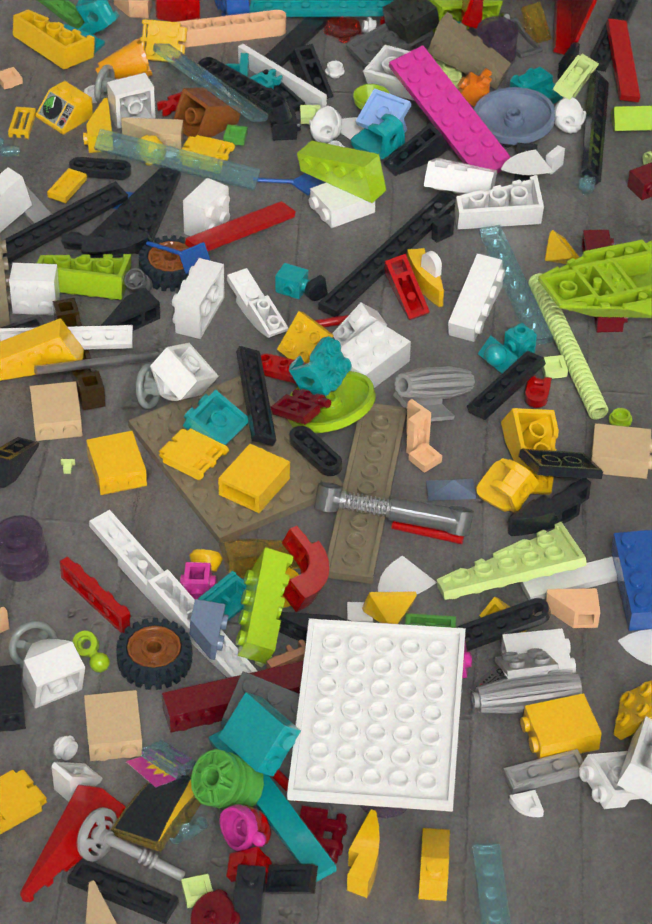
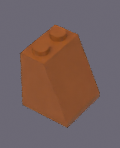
[174,87,244,138]

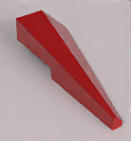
[20,785,128,903]

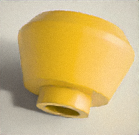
[189,549,223,573]

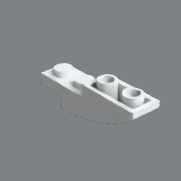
[227,268,289,338]

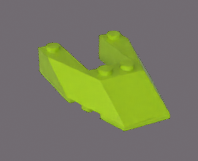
[538,239,652,318]

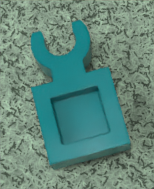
[249,69,283,89]

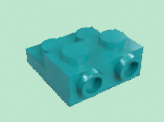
[510,67,564,104]
[183,390,249,446]

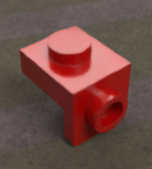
[226,847,272,883]

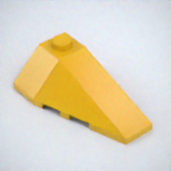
[501,408,559,495]

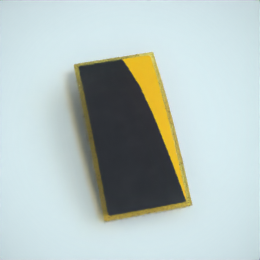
[111,773,201,852]

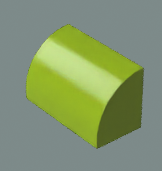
[611,106,652,131]

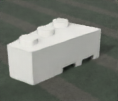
[424,158,497,195]

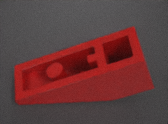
[384,254,430,320]

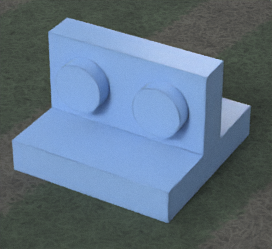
[356,88,411,138]

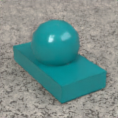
[478,335,519,373]

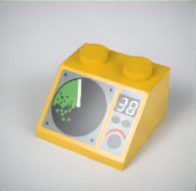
[36,81,93,135]

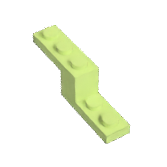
[553,54,599,100]

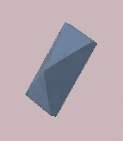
[426,479,476,501]

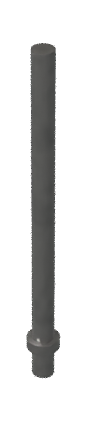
[34,348,164,375]

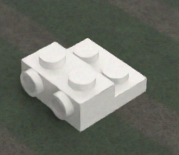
[579,751,643,809]

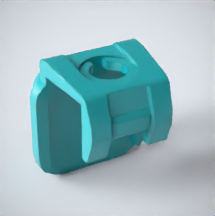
[76,0,120,34]
[351,114,405,160]
[289,336,352,396]

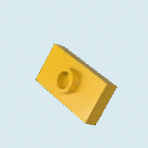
[47,168,87,203]

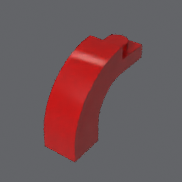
[282,526,329,612]

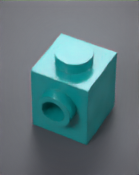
[275,263,310,299]

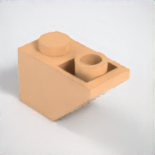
[546,588,600,628]

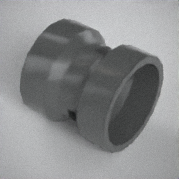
[124,268,153,292]

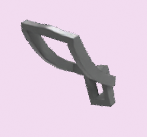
[493,12,543,58]

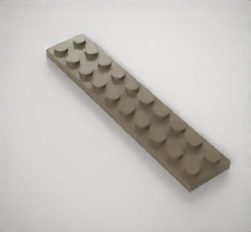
[327,404,407,584]

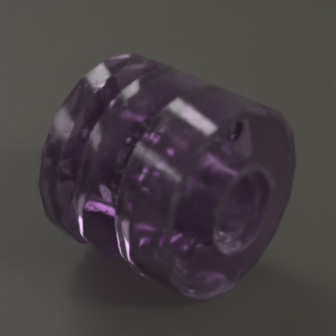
[477,16,518,65]
[0,515,49,582]

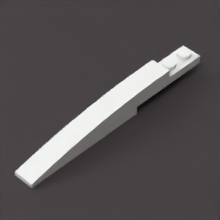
[89,510,257,678]

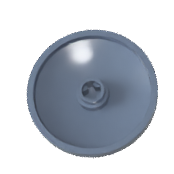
[474,87,555,145]

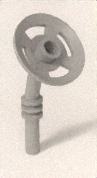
[77,807,185,882]

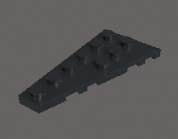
[89,168,181,254]

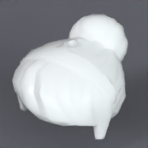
[554,97,586,134]
[309,106,342,143]

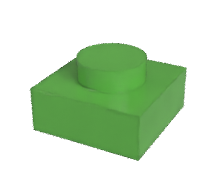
[224,125,248,146]

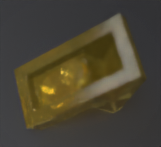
[520,2,552,44]

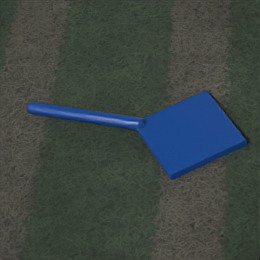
[253,173,326,196]
[146,241,211,275]

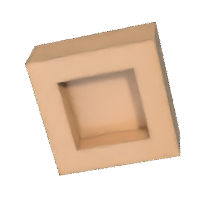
[0,67,23,89]
[409,443,442,473]

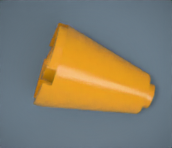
[95,38,153,79]

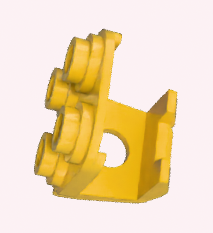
[477,458,539,512]

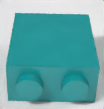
[218,692,301,776]

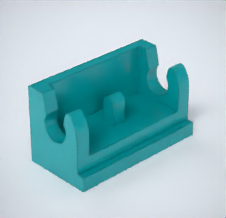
[198,571,247,621]

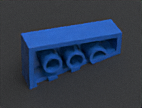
[611,530,652,631]

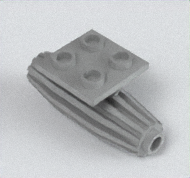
[393,366,475,421]
[471,648,582,714]

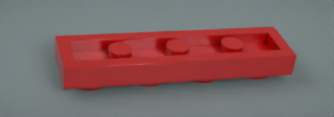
[60,556,131,633]

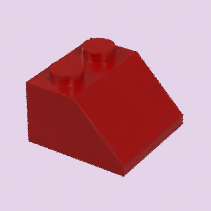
[155,0,200,22]

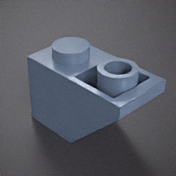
[189,599,229,660]

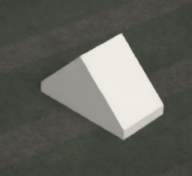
[52,762,103,802]

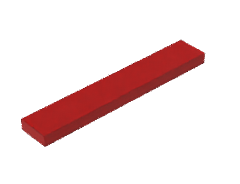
[606,18,640,102]
[185,201,296,251]

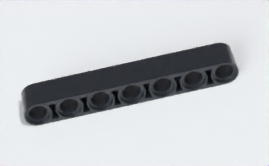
[197,57,292,124]

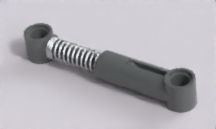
[314,482,474,536]

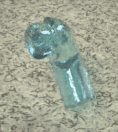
[0,138,20,156]
[169,817,208,844]

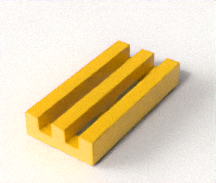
[8,107,36,139]

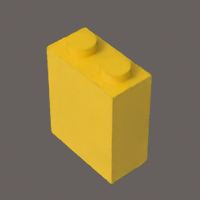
[86,431,147,495]
[218,444,290,513]
[520,693,602,759]

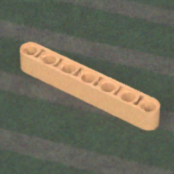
[176,10,286,47]

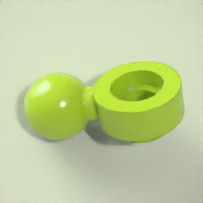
[72,631,110,673]

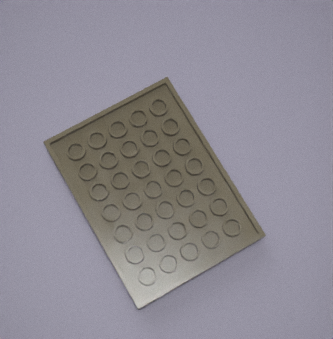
[128,376,343,545]

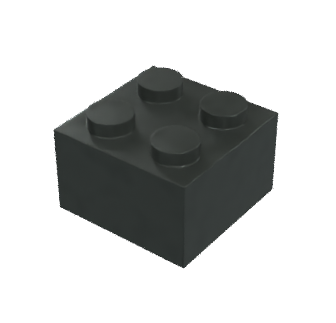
[383,0,440,44]

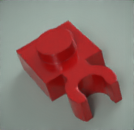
[157,92,182,116]

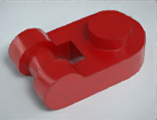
[525,375,552,408]

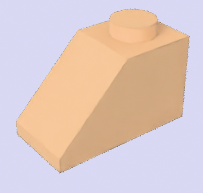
[114,0,152,19]

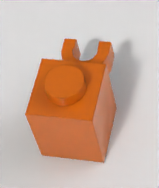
[458,68,492,107]

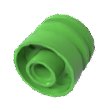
[191,749,264,809]

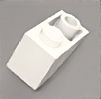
[332,302,387,347]

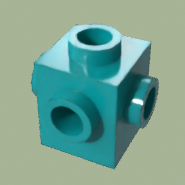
[504,323,537,358]

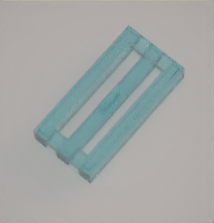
[141,740,196,780]

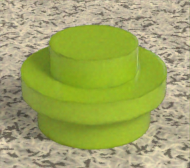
[609,408,632,427]

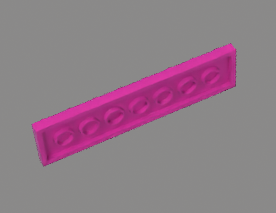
[389,45,511,173]

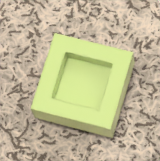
[300,105,320,124]
[541,355,568,379]
[181,874,213,908]

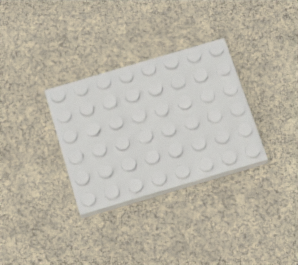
[287,619,466,811]

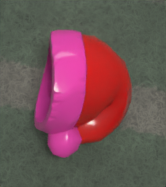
[220,804,271,851]

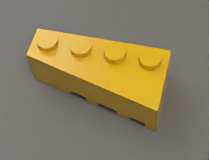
[13,9,95,70]
[0,318,84,381]

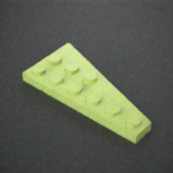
[437,522,586,600]

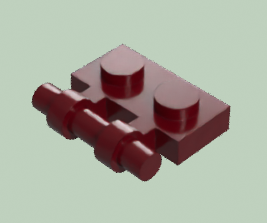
[271,389,331,425]
[299,806,348,864]

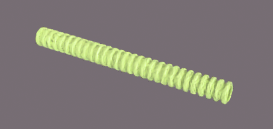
[528,273,608,420]

